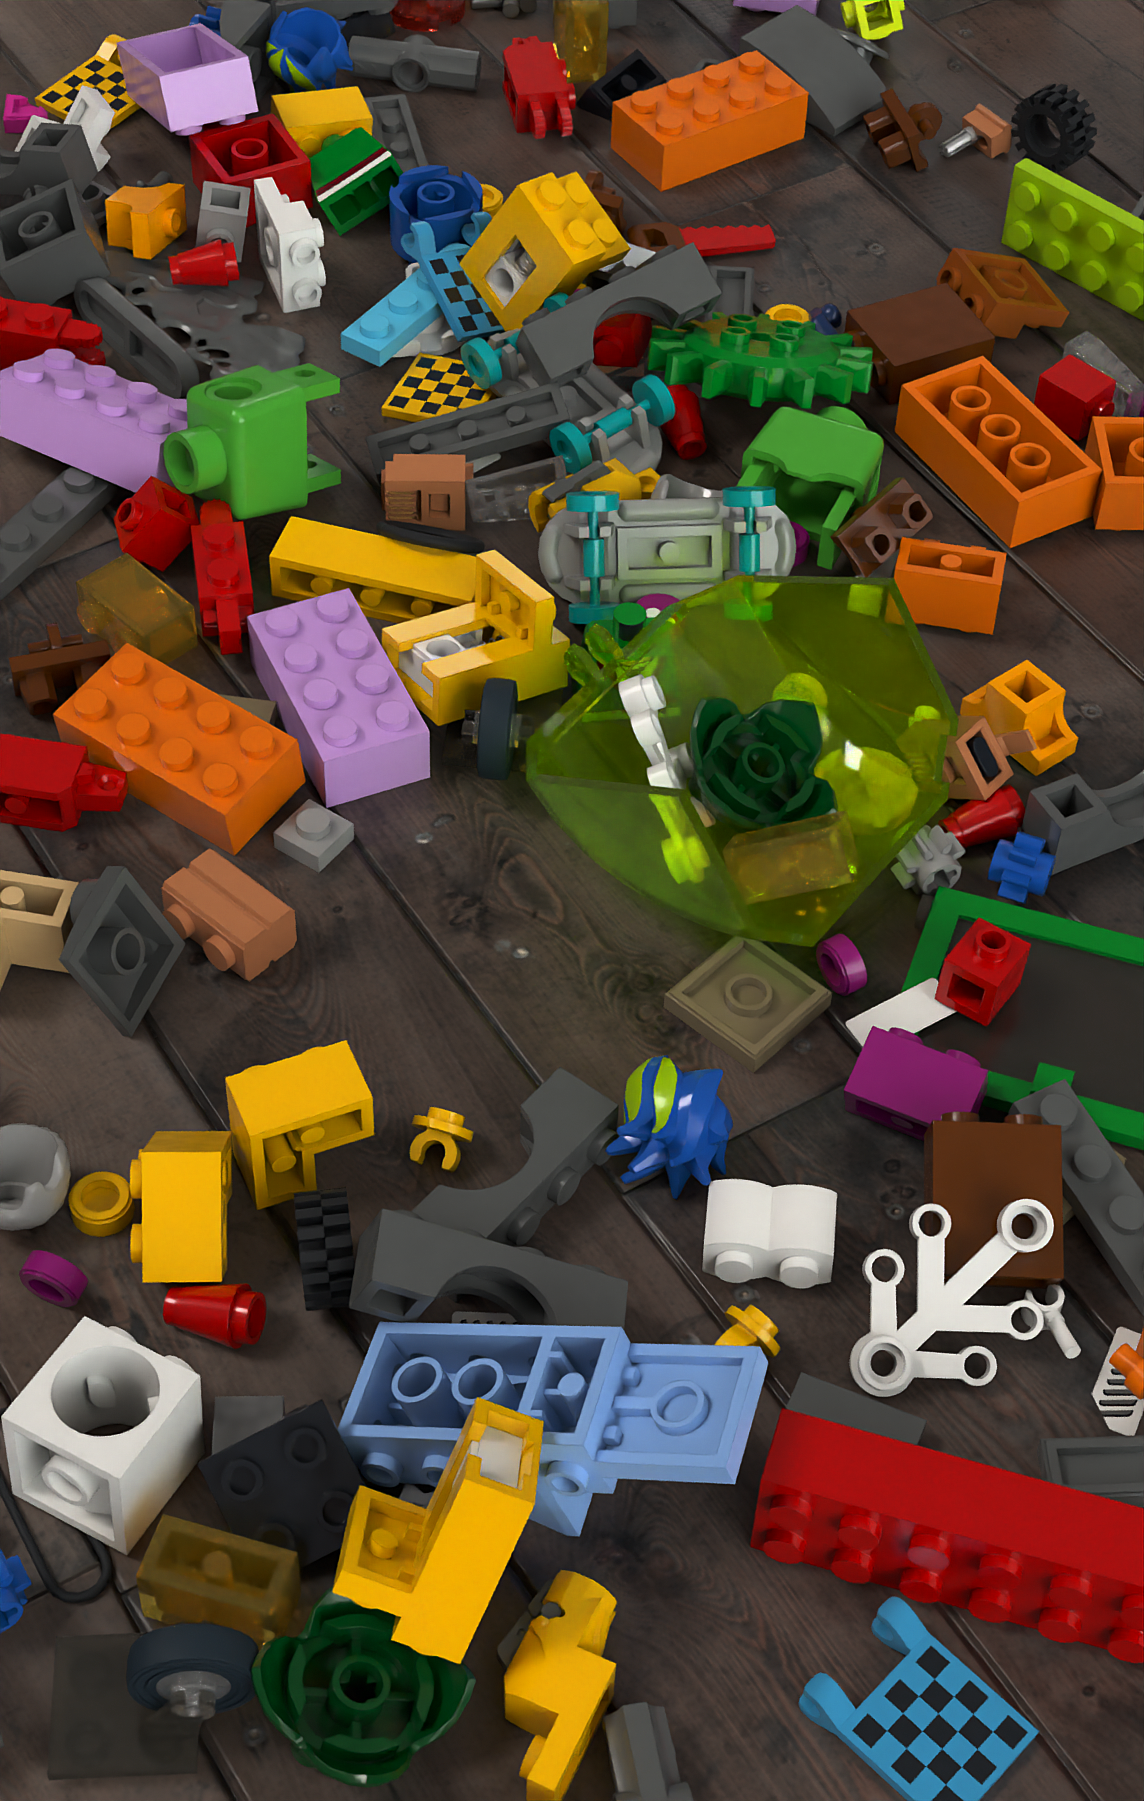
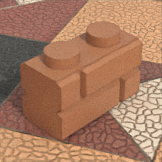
[161,848,297,982]

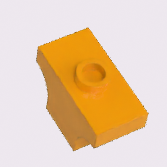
[105,183,187,260]
[960,660,1078,776]

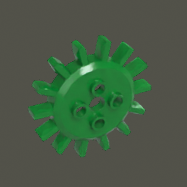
[647,312,873,409]

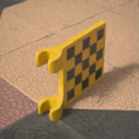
[35,34,141,130]
[381,353,497,422]

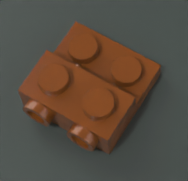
[936,248,1070,339]

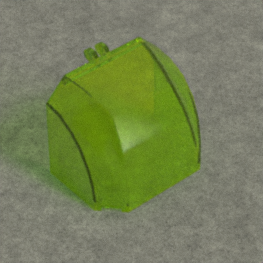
[526,575,959,947]

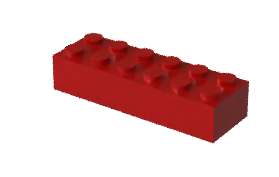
[750,1408,1144,1663]

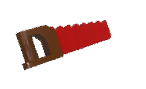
[627,222,776,257]

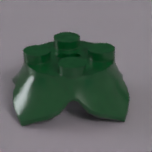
[688,696,838,840]
[251,1586,476,1788]

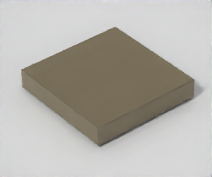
[664,929,832,1073]

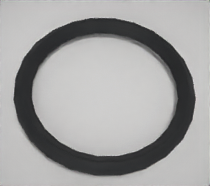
[376,520,485,554]

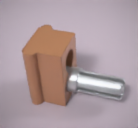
[940,103,1012,159]

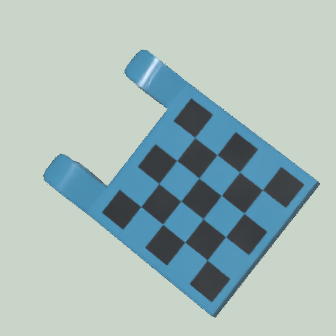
[401,212,505,342]
[798,1596,1039,1801]

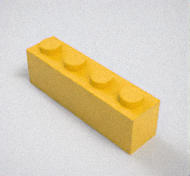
[269,516,476,624]

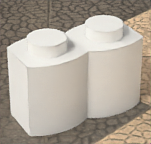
[702,1179,837,1288]

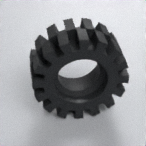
[1011,83,1097,172]
[294,1187,355,1311]

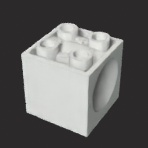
[1,1316,205,1555]

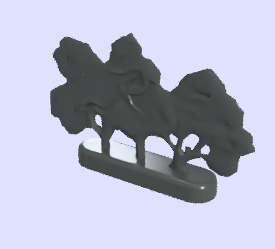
[74,241,306,399]

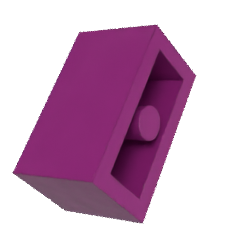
[844,1026,988,1141]

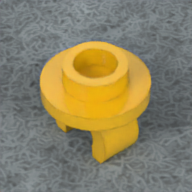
[410,1107,474,1173]
[715,1305,781,1358]

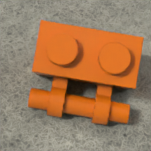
[888,537,1007,635]

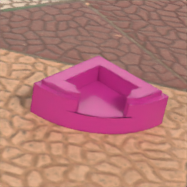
[3,94,48,133]

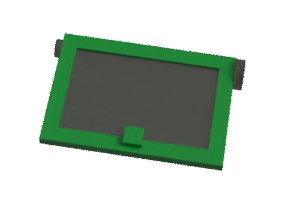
[901,886,1144,1150]

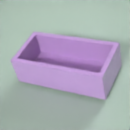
[116,23,258,135]
[0,349,188,493]
[247,588,430,808]

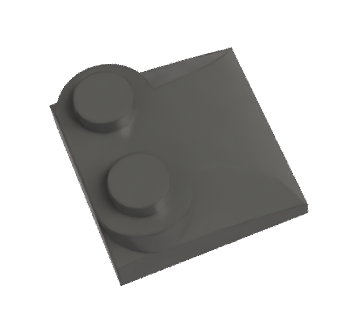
[59,866,186,1037]

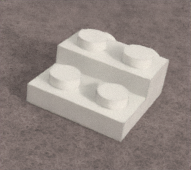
[254,177,326,313]

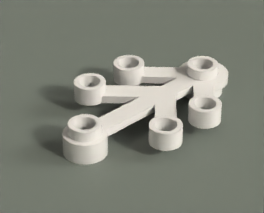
[618,674,716,879]
[850,1199,1054,1397]

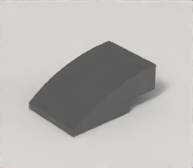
[220,0,276,116]
[739,5,887,136]

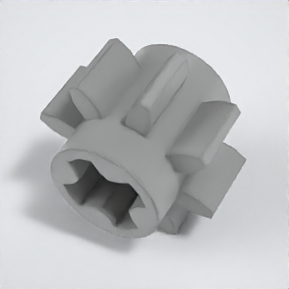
[890,825,965,896]

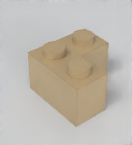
[0,870,79,991]

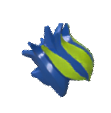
[266,7,353,93]
[606,1055,733,1200]

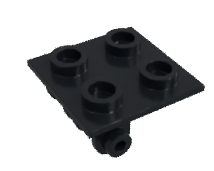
[197,1399,367,1589]

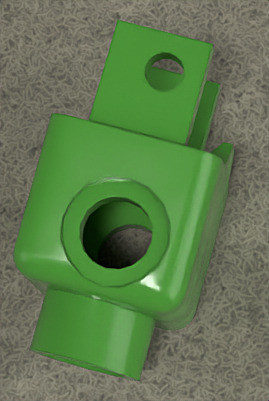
[163,363,341,520]
[736,406,884,570]

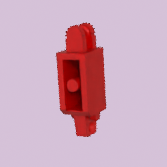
[502,36,576,139]
[0,297,106,371]
[191,499,255,655]
[0,733,129,832]

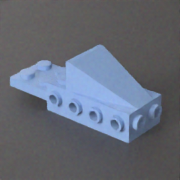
[338,1322,768,1536]

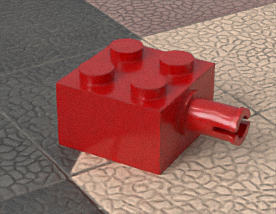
[189,113,313,228]

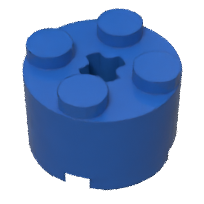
[389,165,483,265]

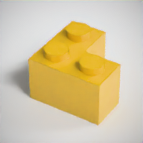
[225,1040,374,1210]
[130,1131,232,1283]

